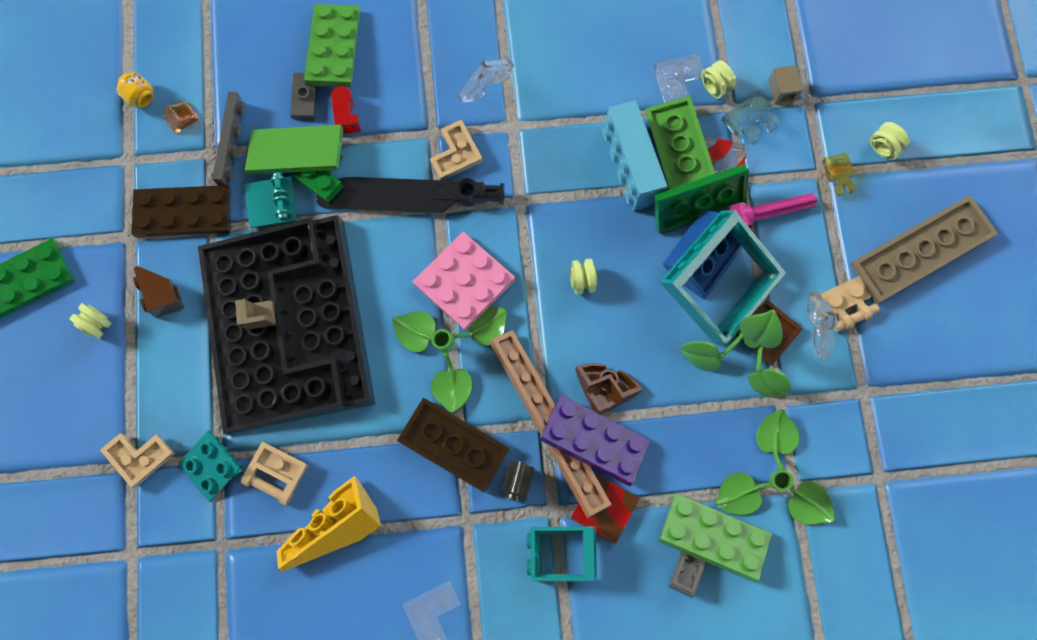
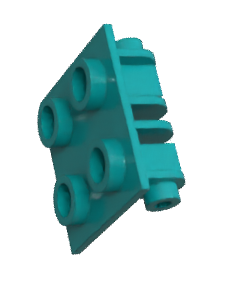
[244,172,297,229]
[178,430,243,502]

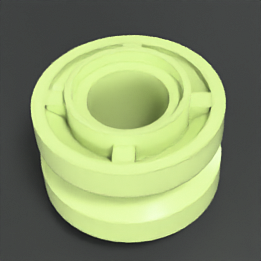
[701,60,737,99]
[870,122,910,160]
[570,259,598,295]
[69,303,112,339]

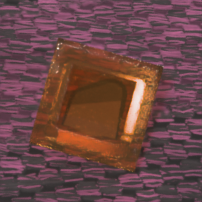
[163,101,199,133]

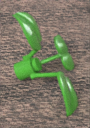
[392,306,507,412]
[680,309,791,398]
[716,409,834,525]

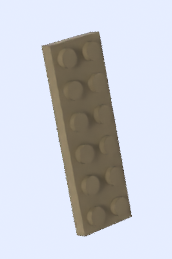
[850,195,998,304]

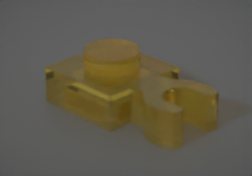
[822,153,856,197]

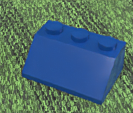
[663,209,743,299]

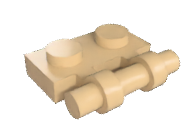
[815,276,880,332]

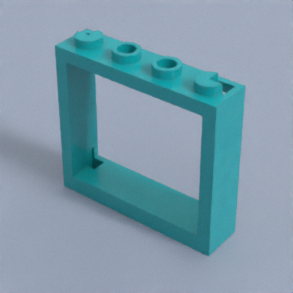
[660,211,786,345]

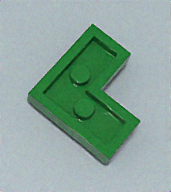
[293,153,344,203]

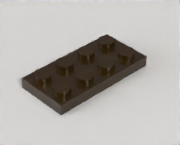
[131,185,231,237]
[397,397,510,493]

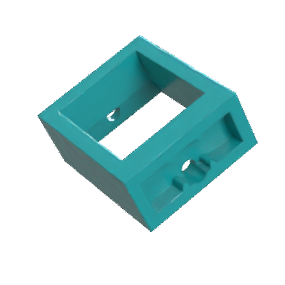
[527,526,597,581]

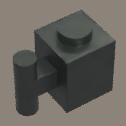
[502,461,535,502]

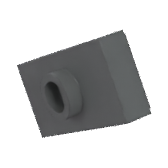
[290,73,317,119]
[668,552,706,598]

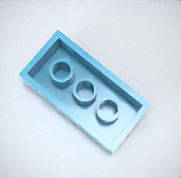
[602,100,667,211]

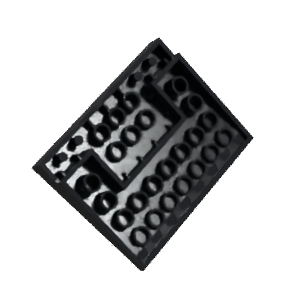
[198,215,376,435]

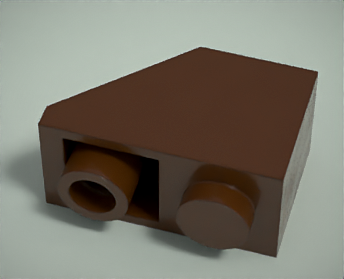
[133,266,184,318]

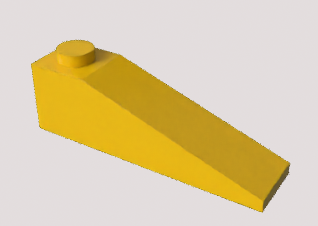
[276,476,381,572]

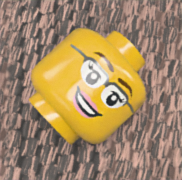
[117,72,153,108]

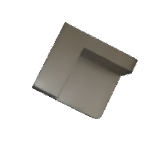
[768,65,803,104]
[235,299,276,330]

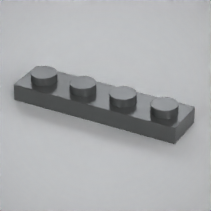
[212,91,246,186]

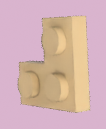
[430,119,483,180]
[100,433,175,489]

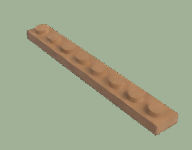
[490,330,612,518]

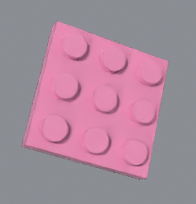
[412,232,516,331]

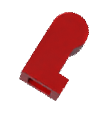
[331,86,361,135]

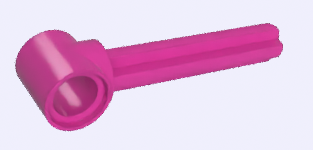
[725,193,817,228]

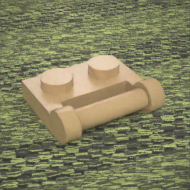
[241,442,309,506]

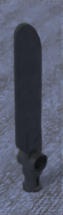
[316,177,505,213]

